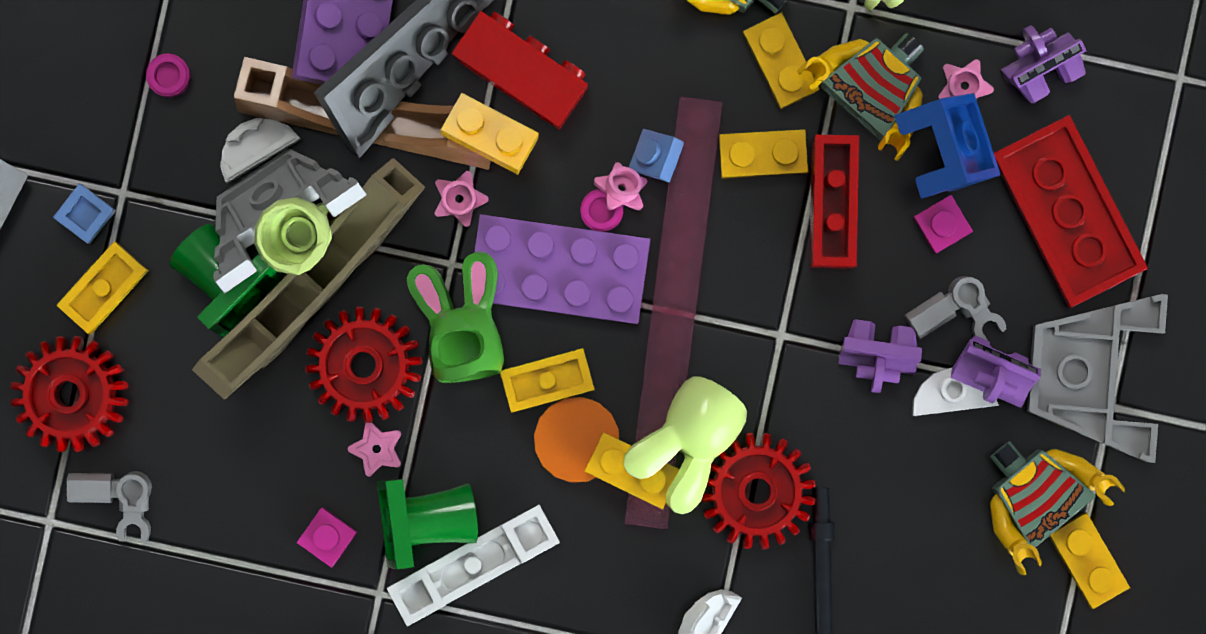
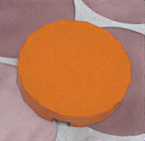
[534,397,619,483]

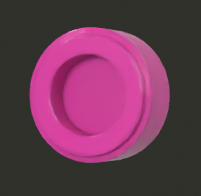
[146,53,191,98]
[580,189,623,232]

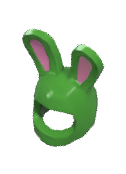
[407,251,504,383]

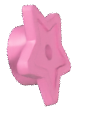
[939,59,994,100]
[594,162,648,210]
[435,171,489,227]
[348,423,401,477]

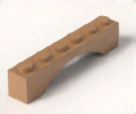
[234,57,491,170]

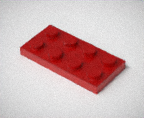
[994,115,1148,308]

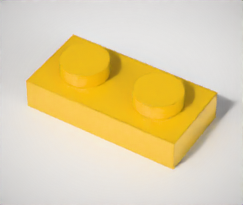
[742,12,820,110]
[441,93,539,175]
[719,129,808,179]
[56,241,149,335]
[500,348,595,413]
[584,432,680,509]
[1049,512,1130,609]

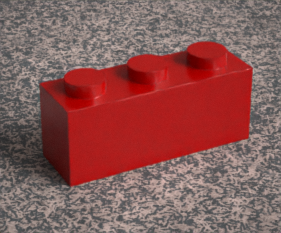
[451,11,588,131]
[809,134,859,269]

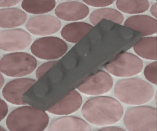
[314,0,493,158]

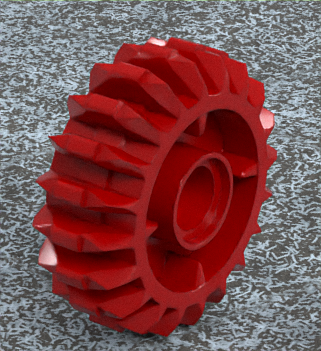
[305,307,423,423]
[11,336,129,452]
[701,433,816,549]

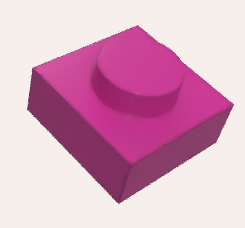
[913,195,973,254]
[297,507,358,568]

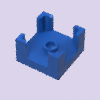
[894,93,1001,199]

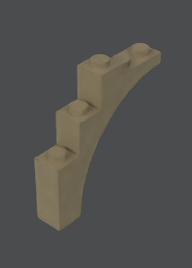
[192,158,425,400]

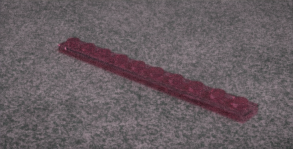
[625,97,722,529]

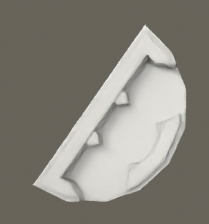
[220,118,301,184]
[912,368,999,416]
[678,589,742,634]

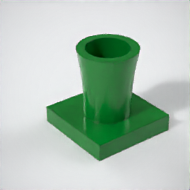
[169,224,286,338]
[376,479,478,570]

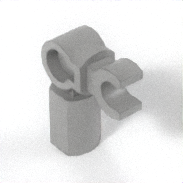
[904,276,1007,341]
[67,471,152,541]

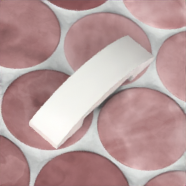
[387,505,560,626]

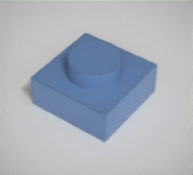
[629,128,684,183]
[53,183,116,244]

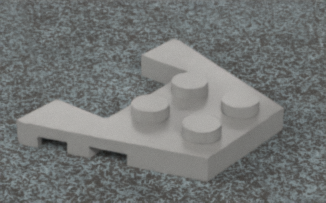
[213,148,367,293]
[1026,294,1168,463]

